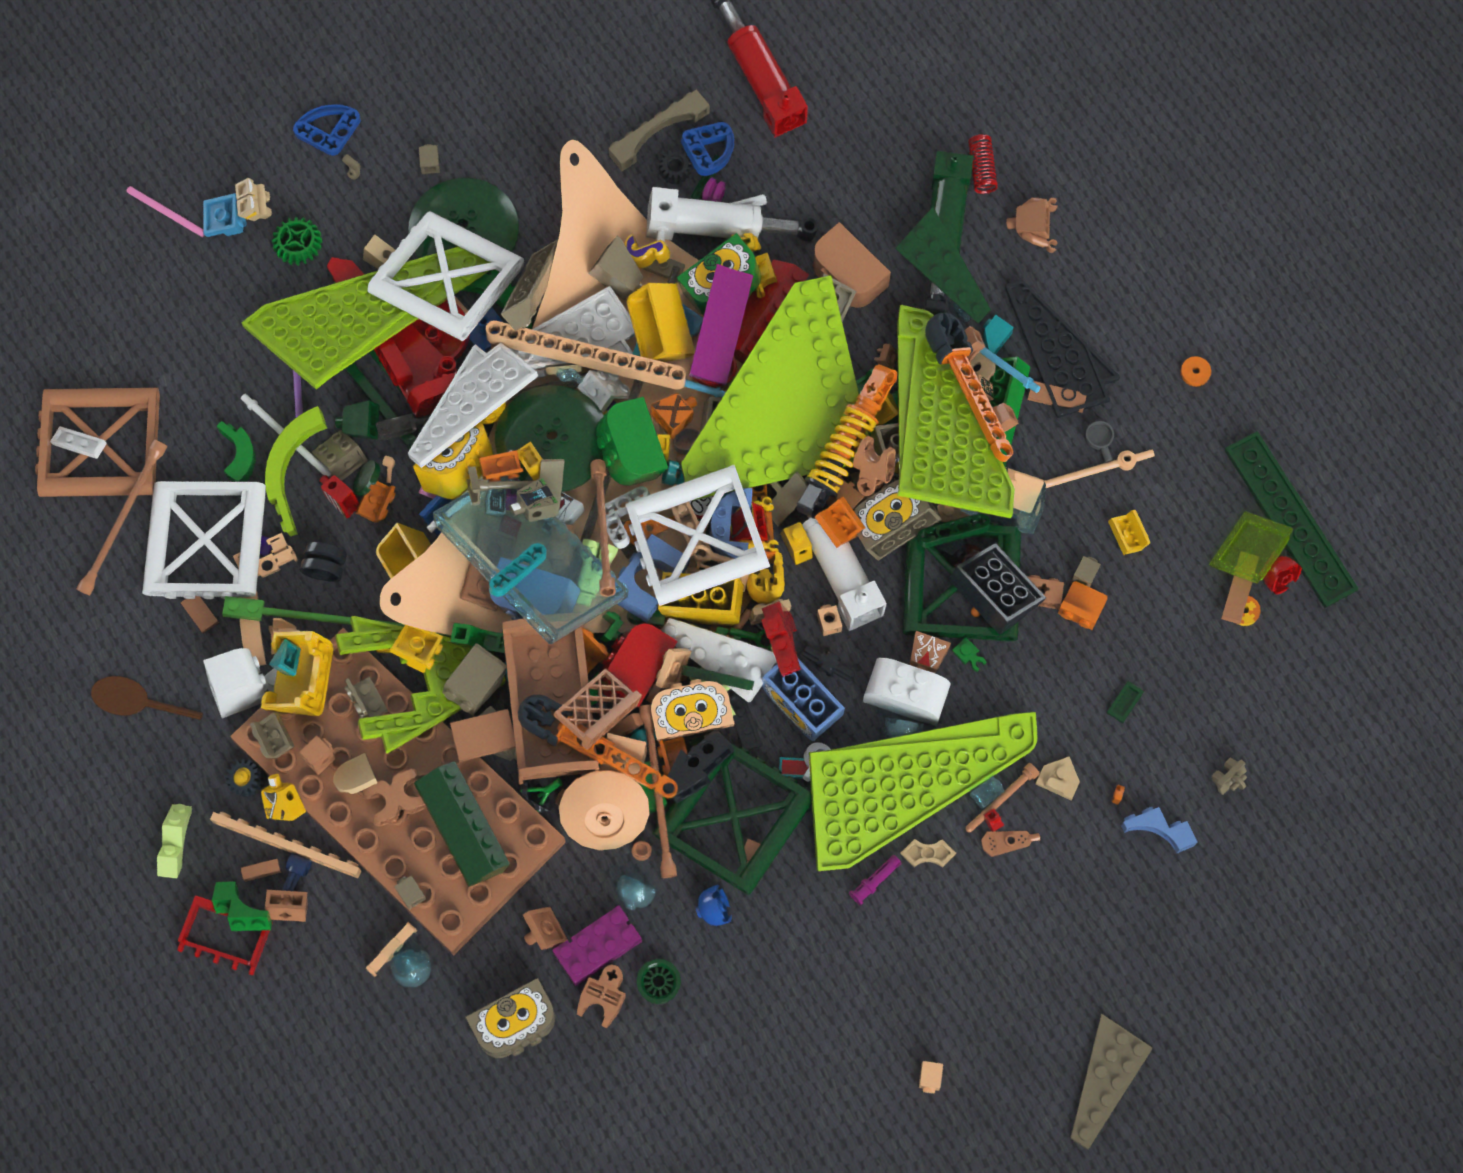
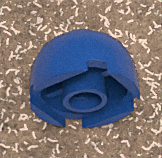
[696,885,732,926]

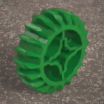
[272,217,322,266]

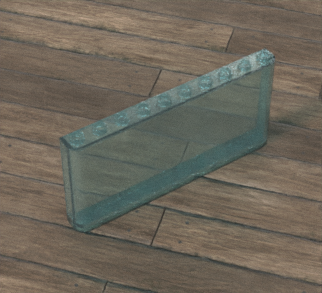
[433,476,629,644]

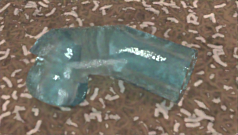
[556,368,583,384]

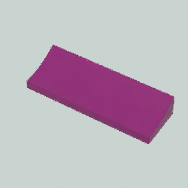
[689,264,753,385]

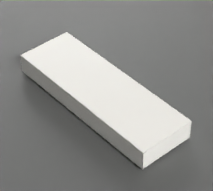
[50,426,107,459]

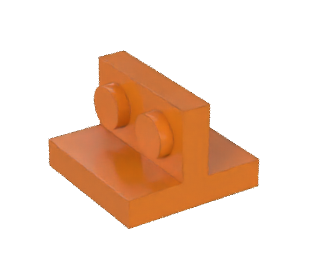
[815,497,866,548]

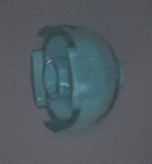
[884,717,924,738]
[616,875,658,911]
[390,949,431,988]

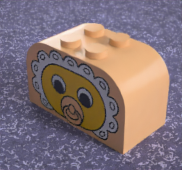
[651,679,734,742]

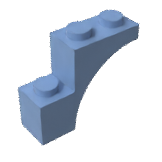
[1121,807,1197,853]

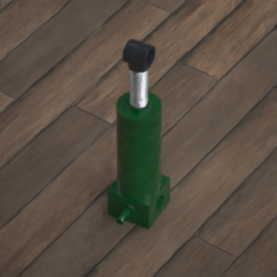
[925,151,973,315]

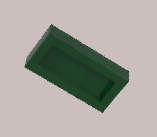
[1107,681,1144,724]

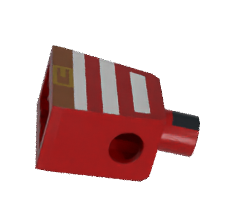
[319,475,359,519]

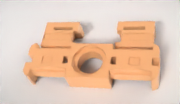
[233,533,298,578]
[366,922,417,977]

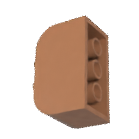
[813,222,891,308]

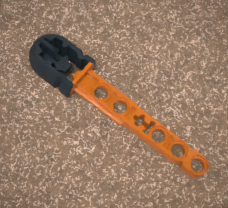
[925,313,1013,462]
[518,695,678,798]

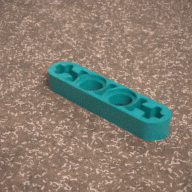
[489,543,547,597]

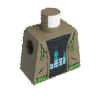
[510,477,559,522]

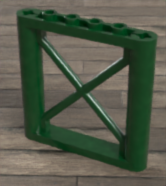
[903,521,1021,641]
[652,744,812,895]

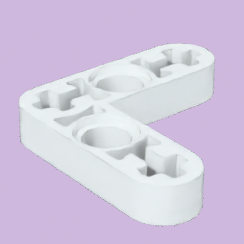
[605,486,650,549]

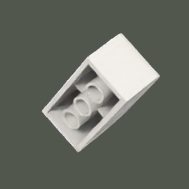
[203,648,267,719]
[863,658,951,727]

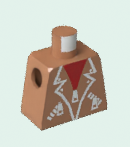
[910,631,951,673]

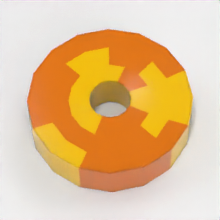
[1236,596,1261,626]

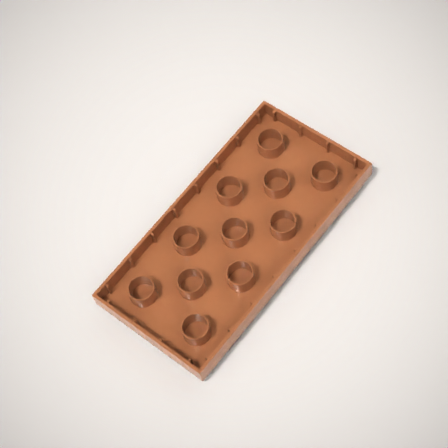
[230,628,566,956]

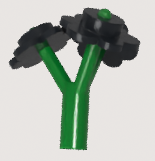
[521,778,563,813]

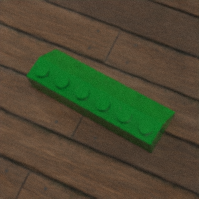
[989,357,1030,469]

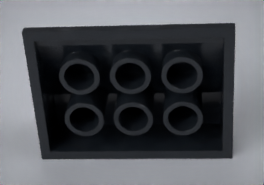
[949,543,1046,635]

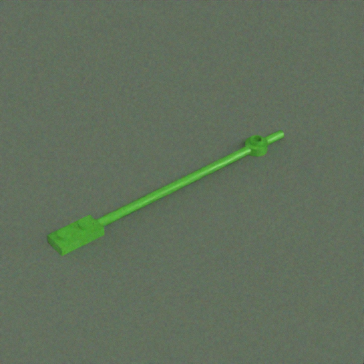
[222,596,451,636]

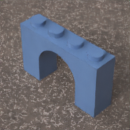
[608,534,690,623]

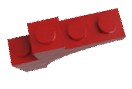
[761,601,801,677]

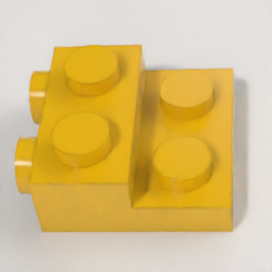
[390,625,444,673]

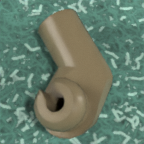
[342,154,360,179]

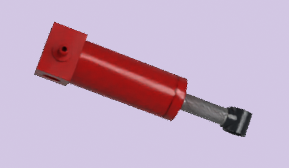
[710,0,808,138]

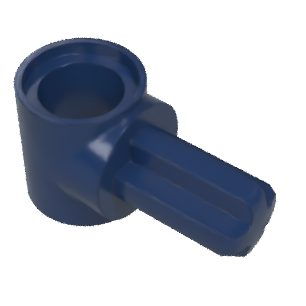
[283,853,312,891]

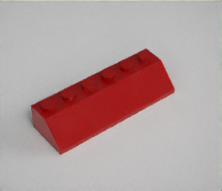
[734,260,809,364]

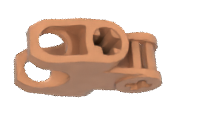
[853,436,896,496]

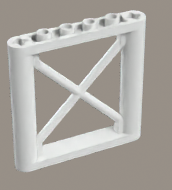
[367,211,524,341]
[626,465,770,606]
[142,482,266,599]

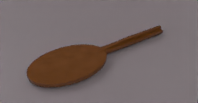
[91,676,203,720]

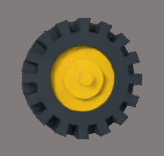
[225,759,264,797]

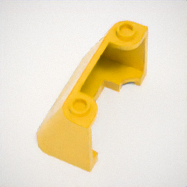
[261,631,333,716]

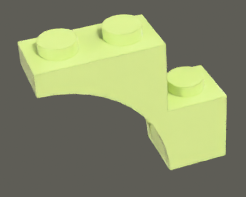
[157,804,192,878]

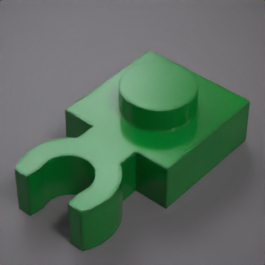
[952,638,986,672]

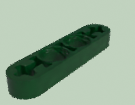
[918,514,990,548]
[681,665,754,691]

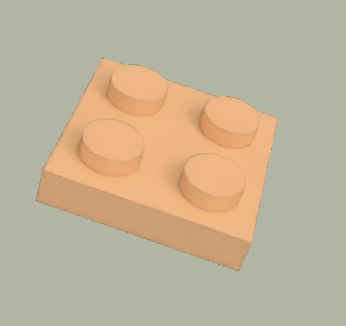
[655,648,692,688]

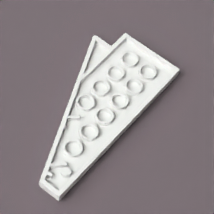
[408,343,538,468]

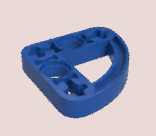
[293,105,361,156]
[681,122,734,176]

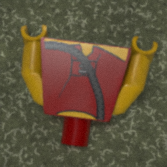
[729,497,779,552]

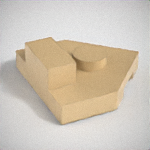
[1036,757,1080,800]

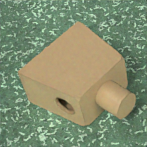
[363,234,395,269]

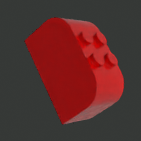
[599,624,678,709]

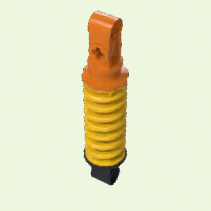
[797,364,897,519]

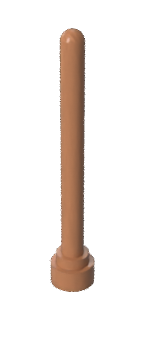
[965,763,1040,833]

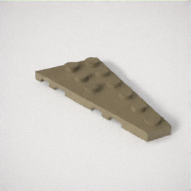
[1071,1014,1153,1150]

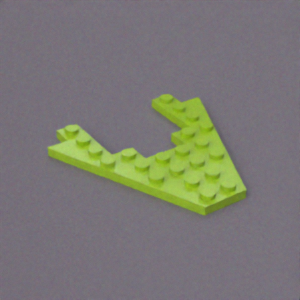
[335,616,506,753]

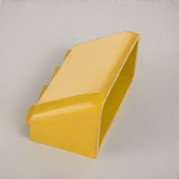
[627,283,695,362]
[376,523,431,579]

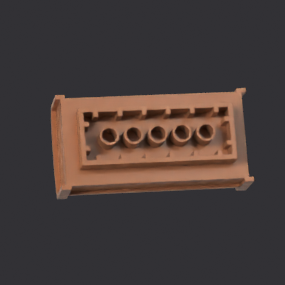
[502,614,599,785]

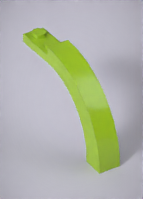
[265,406,327,537]

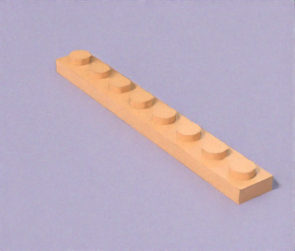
[210,812,361,878]

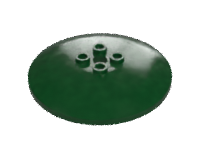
[408,178,519,274]
[495,385,604,492]

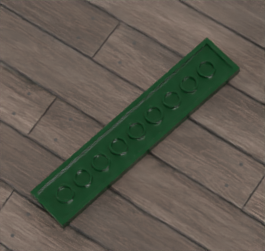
[1224,431,1359,608]

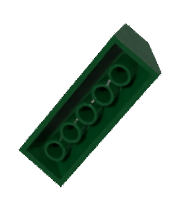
[414,761,510,887]

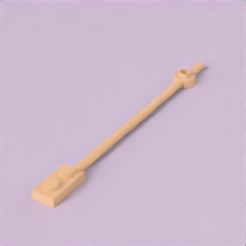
[937,449,1154,522]

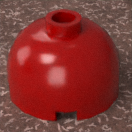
[1263,556,1302,595]

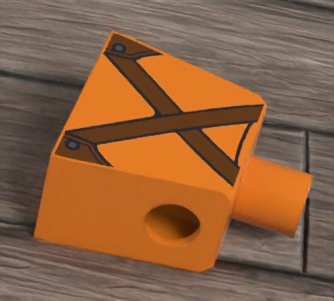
[650,393,698,439]

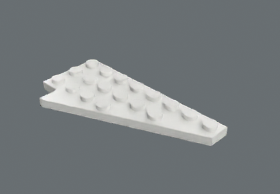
[508,286,635,370]

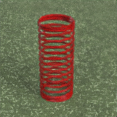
[968,134,998,194]

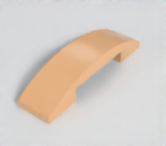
[238,591,266,666]

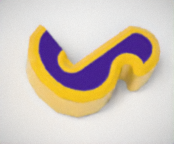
[624,234,671,268]

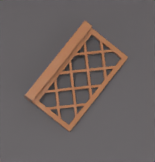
[553,668,642,750]

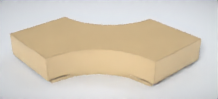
[900,839,956,868]

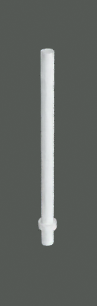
[241,393,332,478]

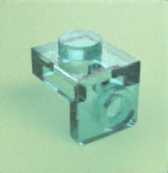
[970,776,1005,809]

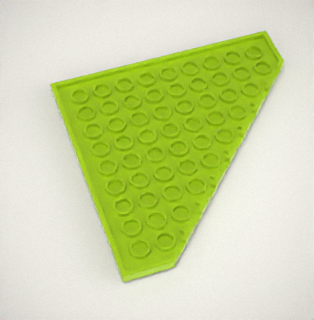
[681,276,868,501]

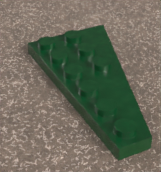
[895,207,991,324]

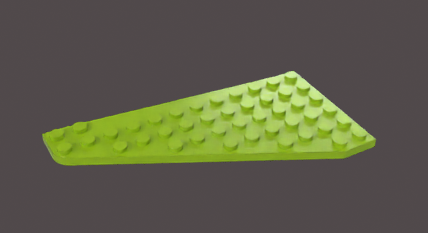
[897,305,1015,518]
[808,712,1037,871]

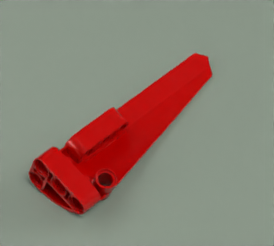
[327,257,458,418]

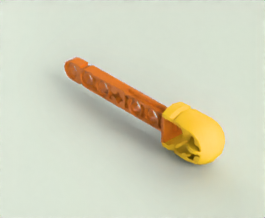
[746,484,785,604]

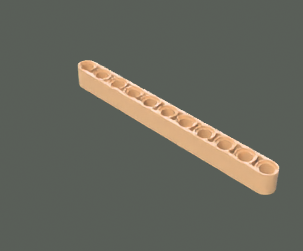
[486,321,686,390]

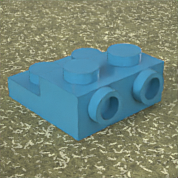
[203,193,246,237]

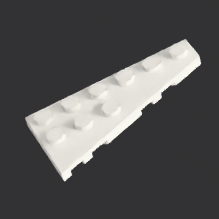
[661,618,777,702]

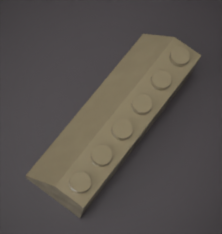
[501,239,558,331]

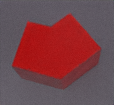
[984,809,1004,832]

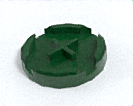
[353,460,381,496]

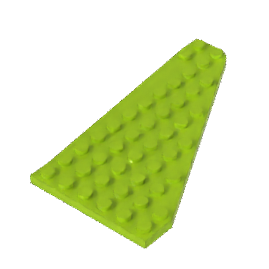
[242,246,490,389]

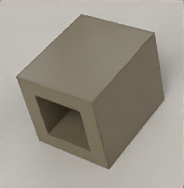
[419,144,440,174]
[1072,556,1101,587]
[394,876,426,910]

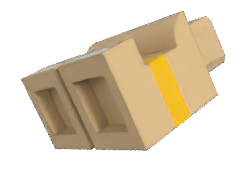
[235,178,272,221]

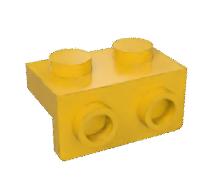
[1108,510,1150,555]

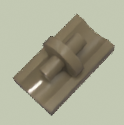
[1212,758,1247,795]

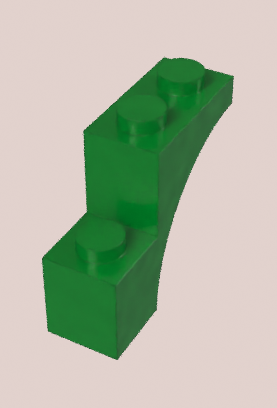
[212,882,272,931]

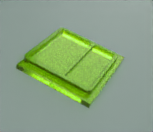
[1209,511,1293,584]

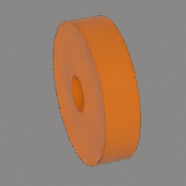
[1180,356,1211,386]

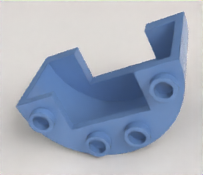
[709,488,753,563]

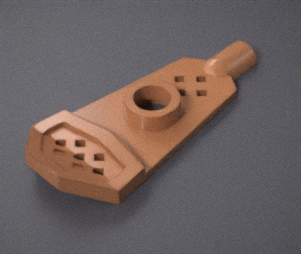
[981,831,1040,857]

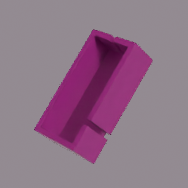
[552,906,642,987]

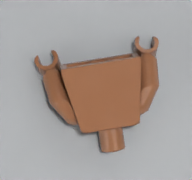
[1006,198,1058,253]

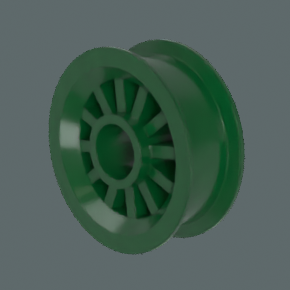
[637,959,681,1004]

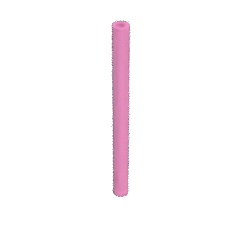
[127,186,204,237]

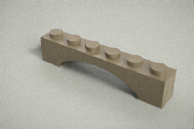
[609,89,710,171]

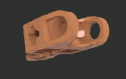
[577,965,626,1028]

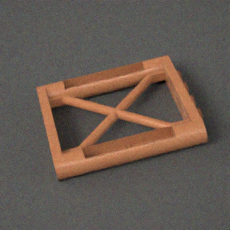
[35,388,160,497]

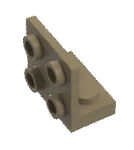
[312,430,368,481]
[344,677,389,718]

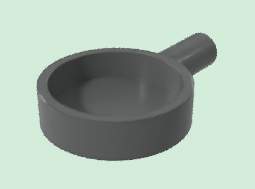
[1085,421,1114,462]

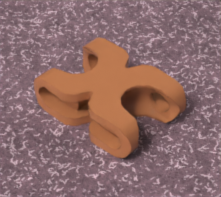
[362,769,427,826]

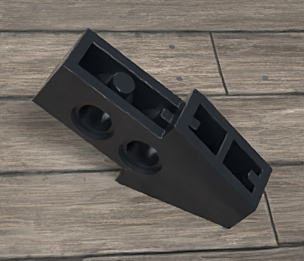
[663,728,735,803]

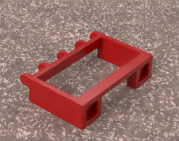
[178,895,273,976]

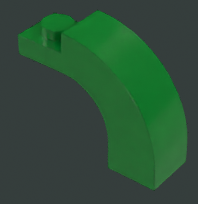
[217,421,256,482]
[450,623,505,655]

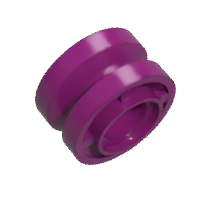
[702,177,726,202]

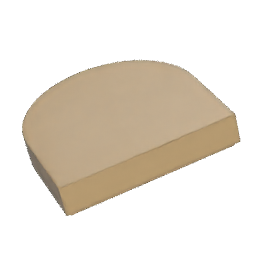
[333,753,378,794]

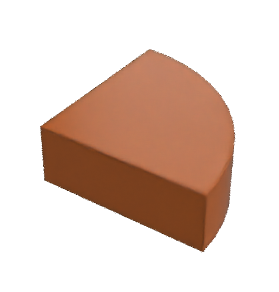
[1111,784,1125,805]

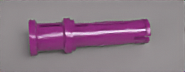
[849,855,902,906]

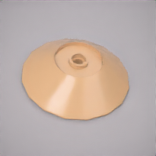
[559,770,649,850]

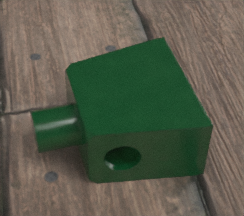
[335,401,379,440]

